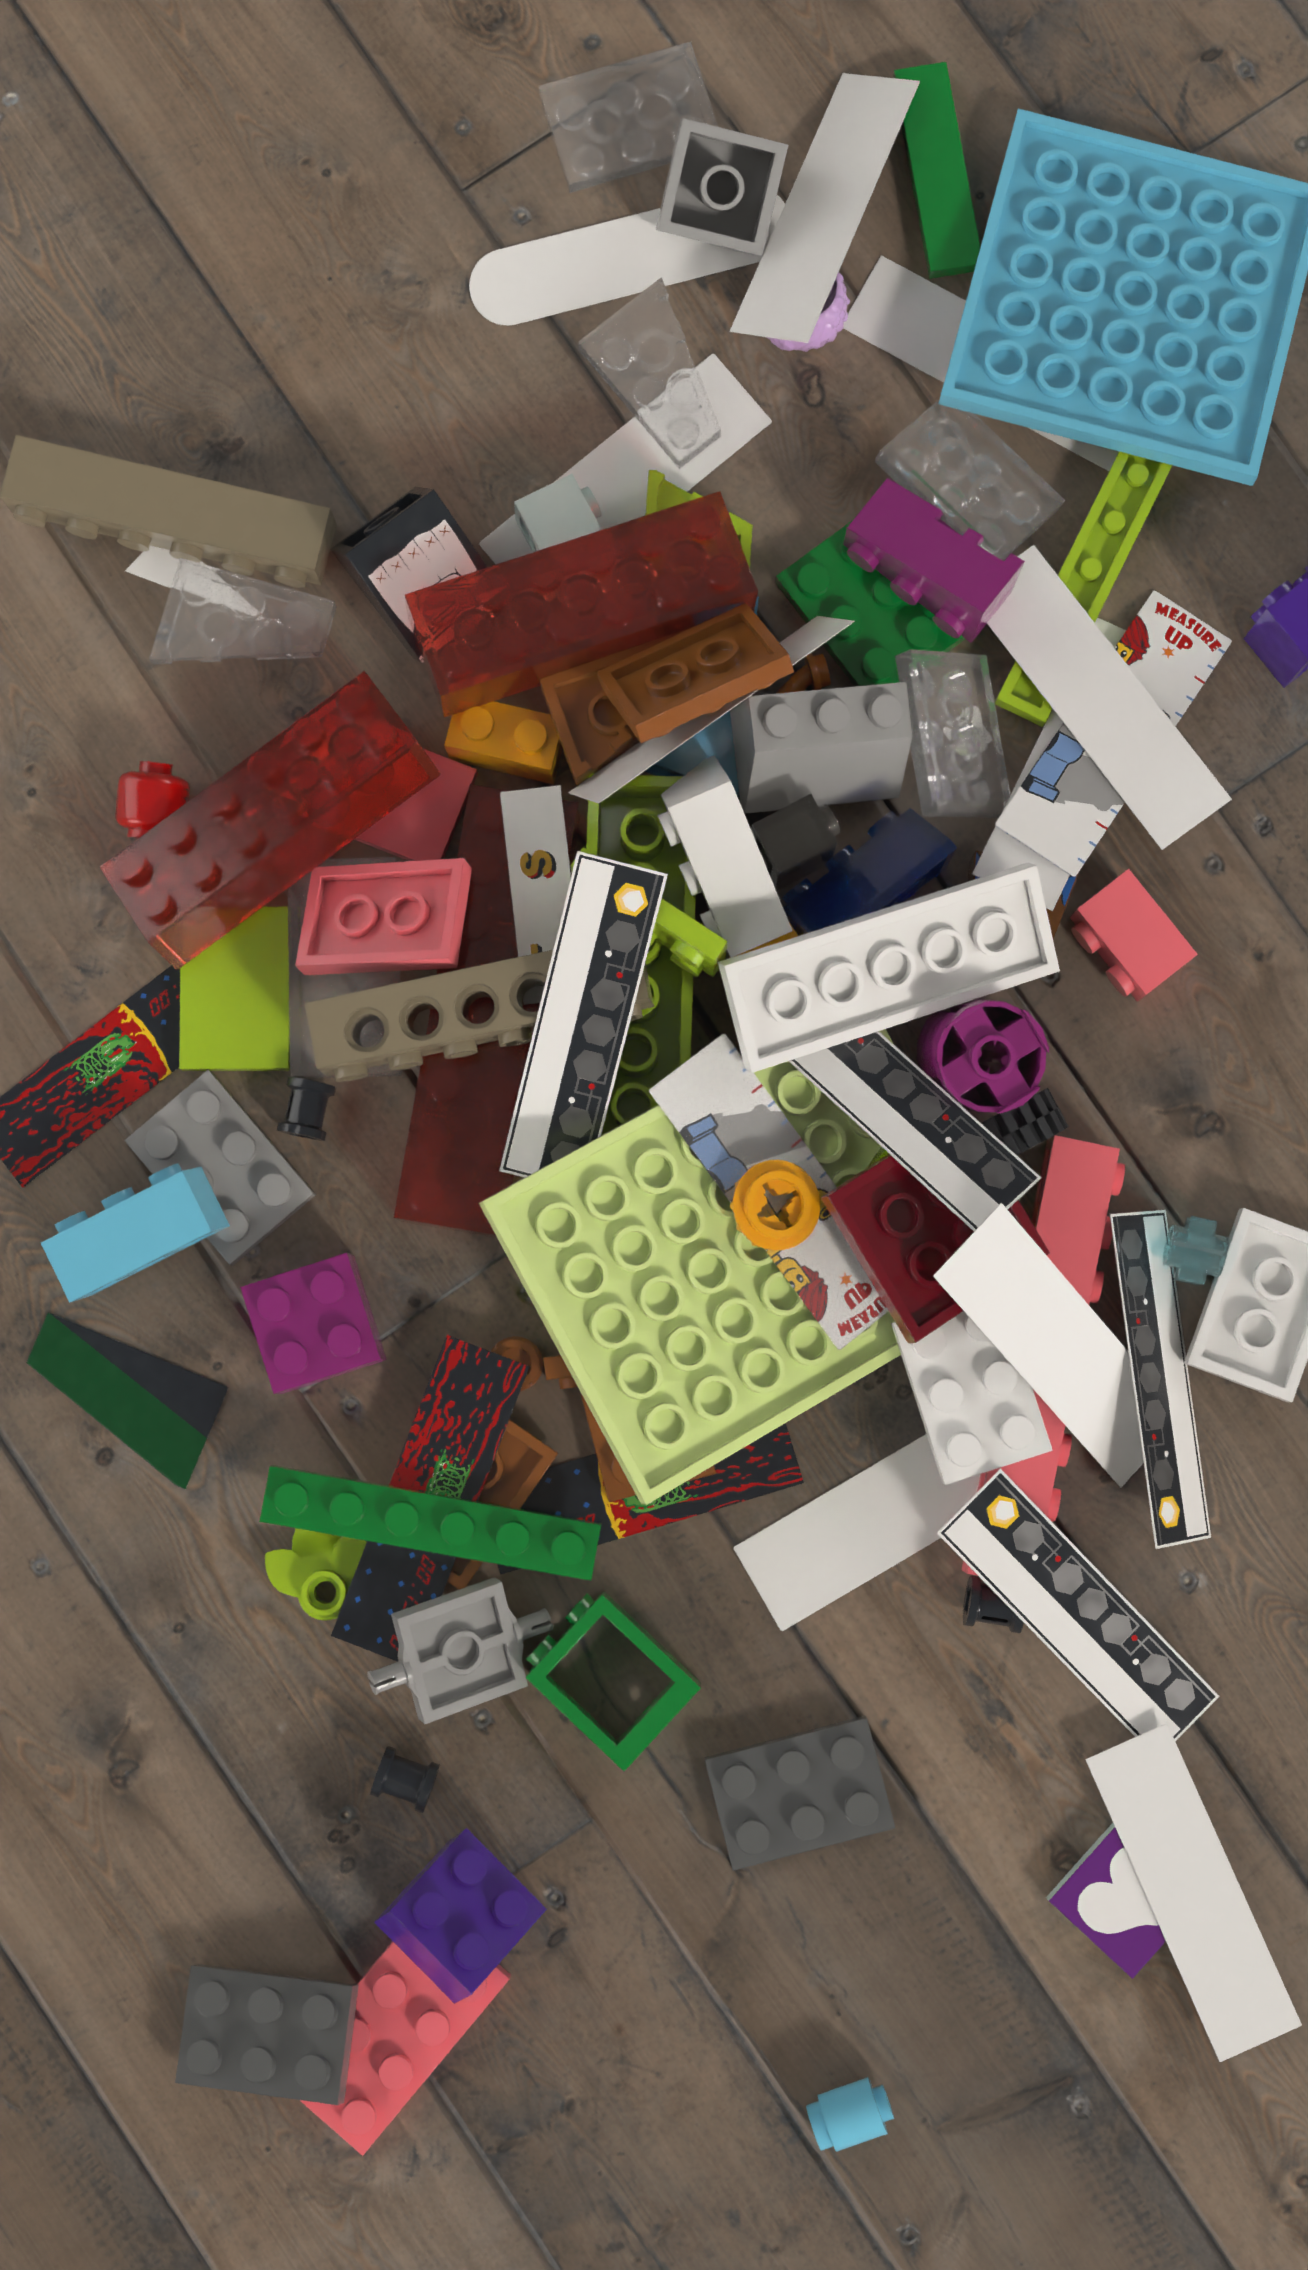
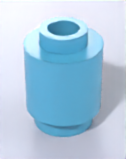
[806,2077,894,2152]

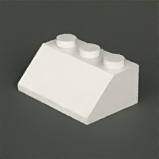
[658,755,792,958]

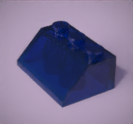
[782,808,957,936]

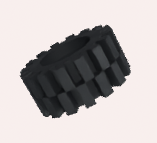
[981,1088,1069,1155]

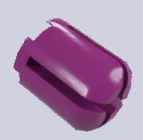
[917,998,1049,1113]

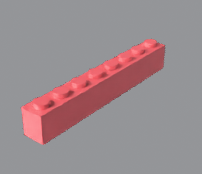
[961,1135,1125,1576]

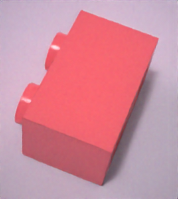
[1070,869,1198,1002]

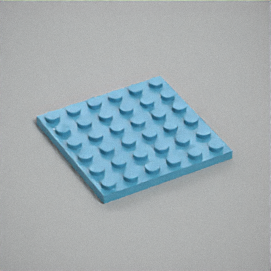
[938,108,1308,486]

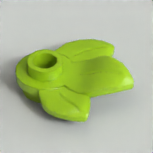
[265,1528,367,1621]

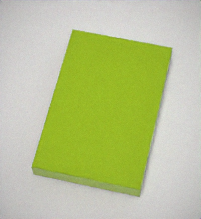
[179,906,292,1071]

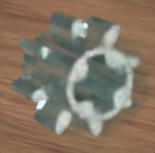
[1163,1216,1228,1286]

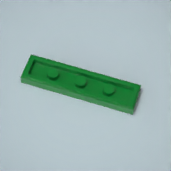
[893,62,980,279]

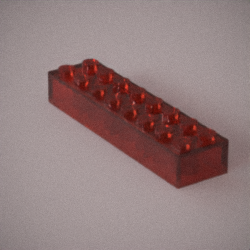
[393,784,581,1238]

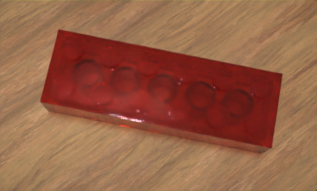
[404,491,758,718]
[100,670,441,970]

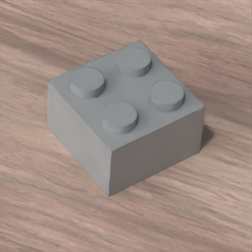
[656,118,788,256]

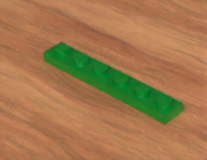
[259,1465,601,1581]

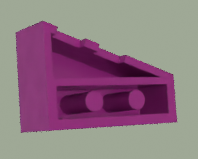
[843,478,1025,643]

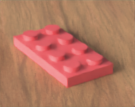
[300,1941,511,2156]

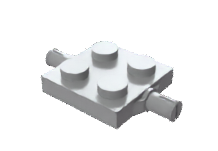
[367,1577,553,1724]

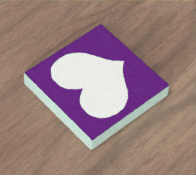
[1046,1823,1166,1979]

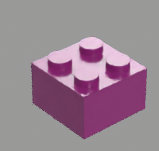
[240,1253,387,1394]

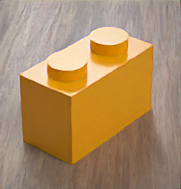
[444,693,563,784]

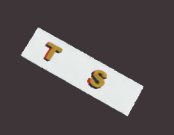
[500,785,571,1005]

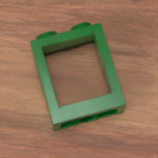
[525,1591,701,1771]

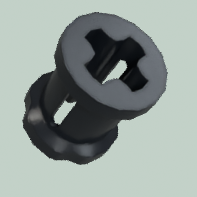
[276,1077,336,1141]
[963,1575,1024,1633]
[370,1746,440,1813]

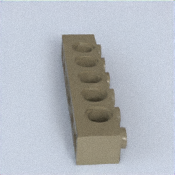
[305,950,654,1082]

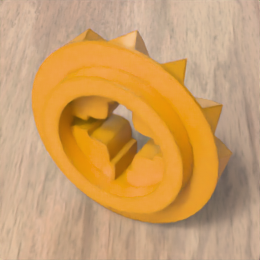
[729,1160,820,1251]

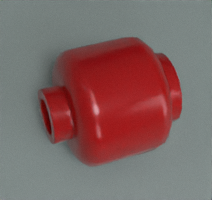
[115,761,190,841]

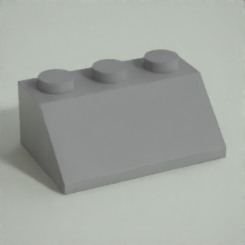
[730,682,912,814]

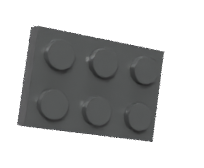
[704,1716,895,1871]
[175,1964,359,2105]

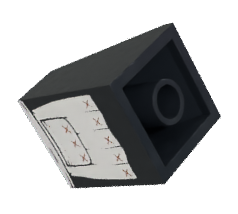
[330,486,509,663]

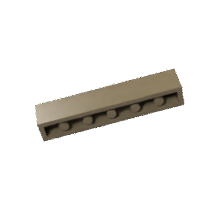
[0,435,337,588]

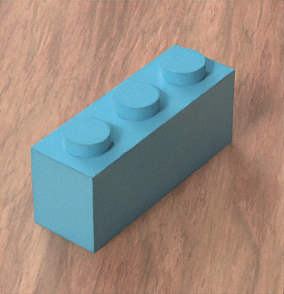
[41,1163,230,1303]

